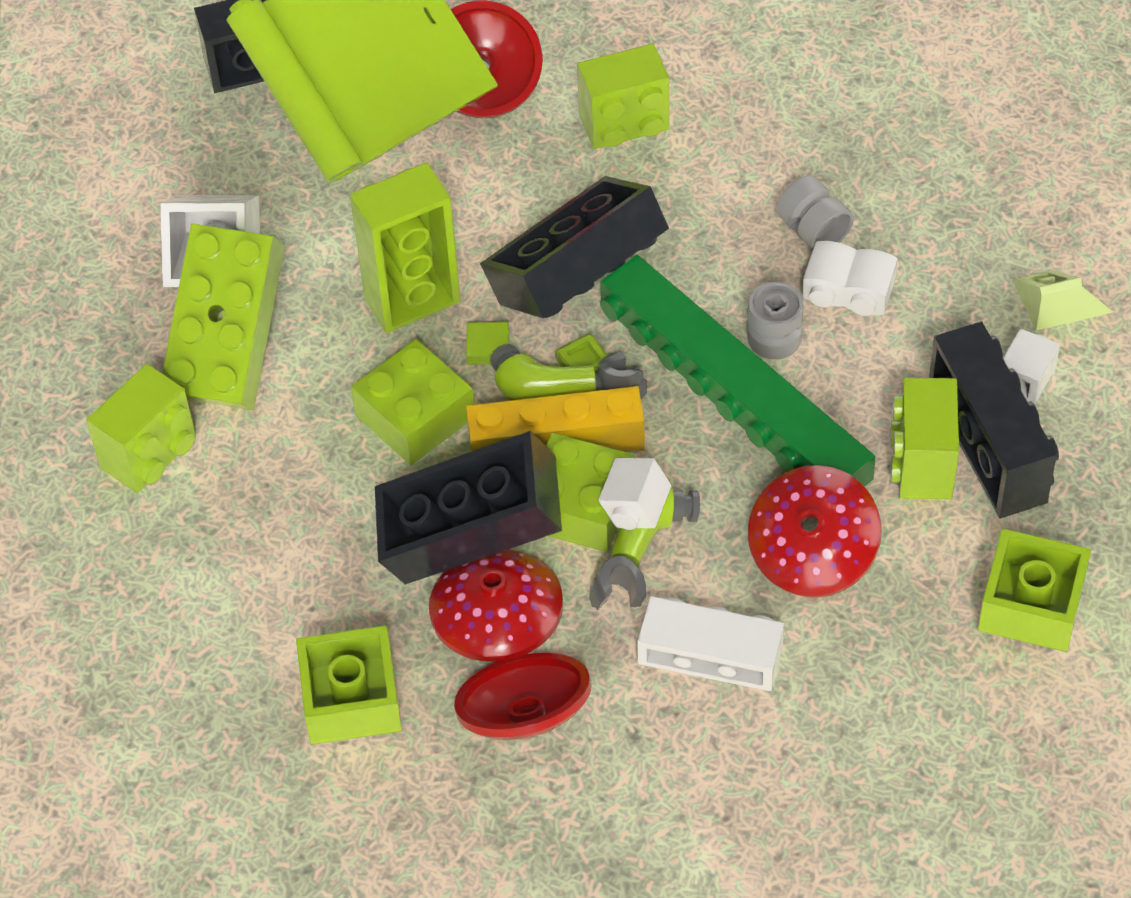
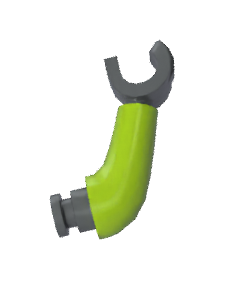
[490,344,647,401]
[589,481,700,611]

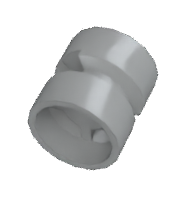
[776,175,854,250]
[747,282,804,359]

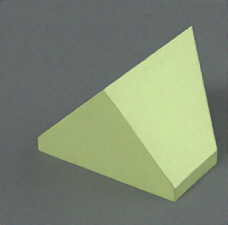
[1014,270,1113,331]

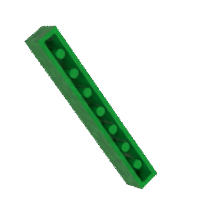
[600,254,876,486]

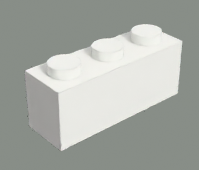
[638,596,784,691]

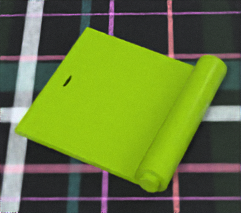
[227,0,498,184]

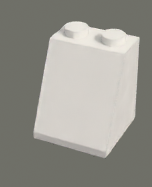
[160,195,260,287]

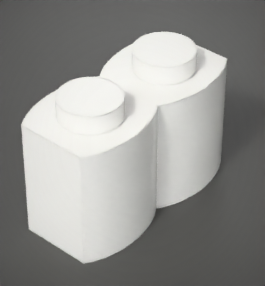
[803,241,897,316]

